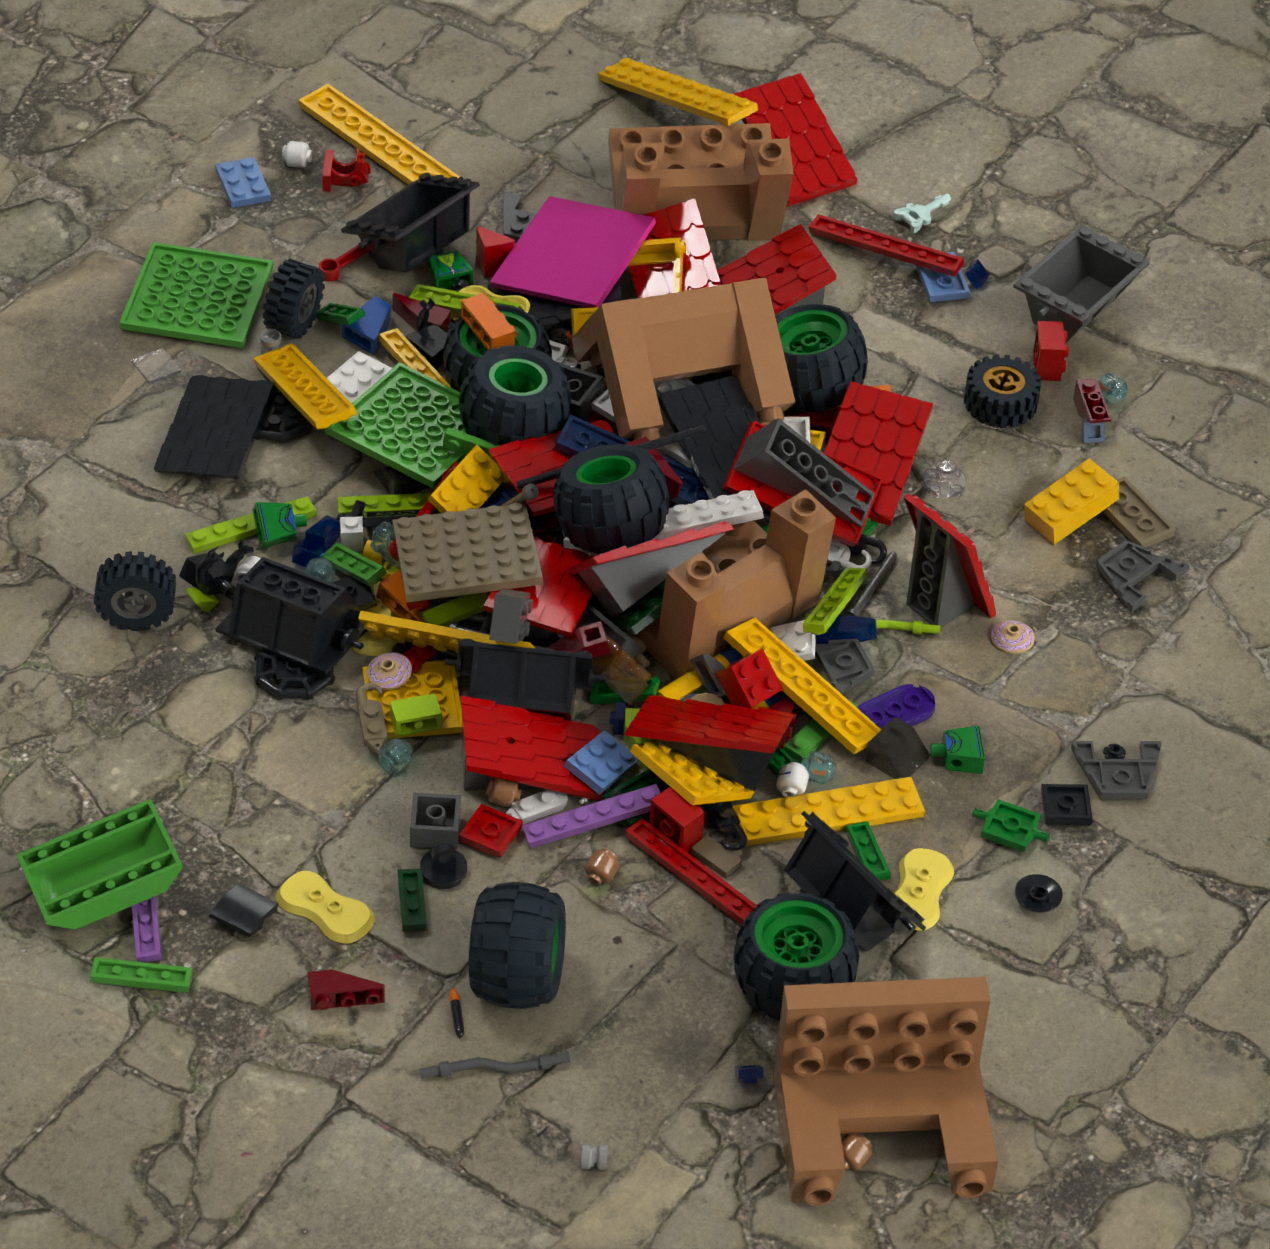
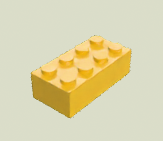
[1024,458,1119,545]

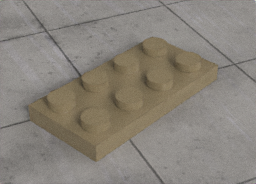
[1103,476,1177,548]

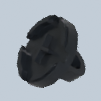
[420,843,467,889]

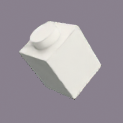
[340,517,363,551]

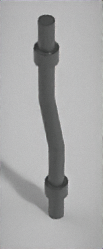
[419,1052,570,1079]

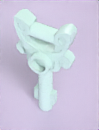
[892,194,951,234]

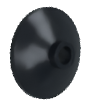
[1015,874,1063,913]

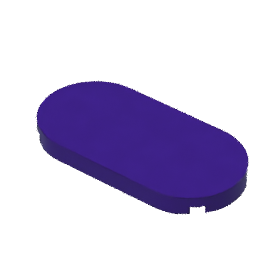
[857,684,935,740]

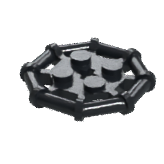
[255,387,312,444]
[254,651,336,700]

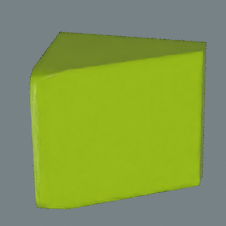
[186,588,219,613]

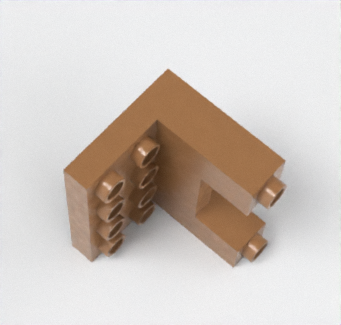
[608,123,793,241]
[572,277,795,441]
[596,489,836,679]
[773,977,998,1206]

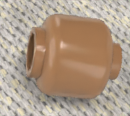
[485,777,522,808]
[584,849,620,885]
[842,1133,872,1171]

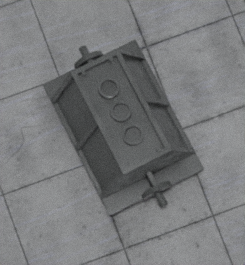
[1013,225,1150,342]

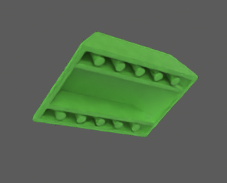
[16,799,183,930]

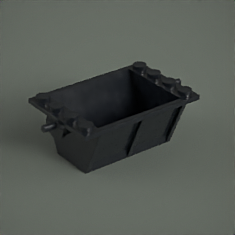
[341,173,480,273]
[215,557,368,675]
[445,639,606,721]
[784,811,927,951]

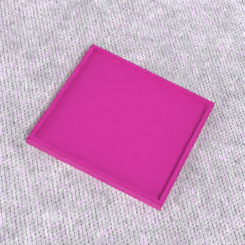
[490,196,656,308]

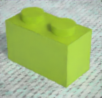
[390,693,442,737]

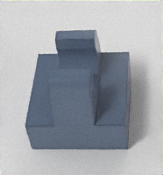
[1082,420,1105,443]

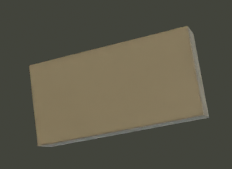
[690,835,742,878]

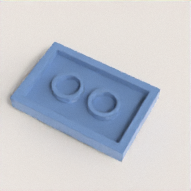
[215,157,271,208]
[915,252,970,302]
[564,730,639,795]

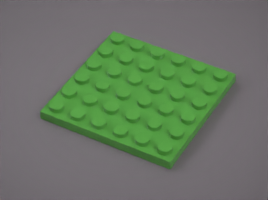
[120,242,274,348]
[325,362,466,488]

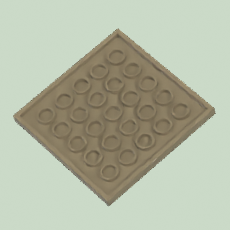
[392,503,543,602]

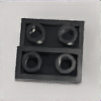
[209,883,279,937]

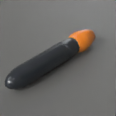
[449,988,464,1038]

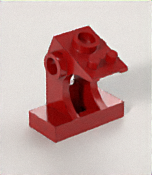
[322,148,371,192]

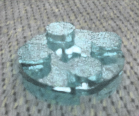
[371,521,398,566]

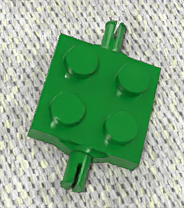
[972,799,1050,853]

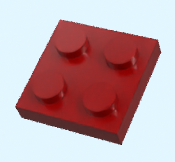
[458,804,523,858]

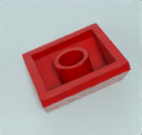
[476,226,515,278]

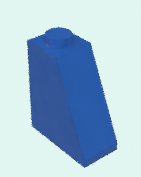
[342,296,391,355]

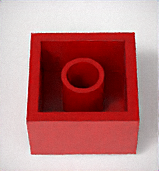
[1033,321,1069,381]
[715,648,783,708]
[649,787,705,853]

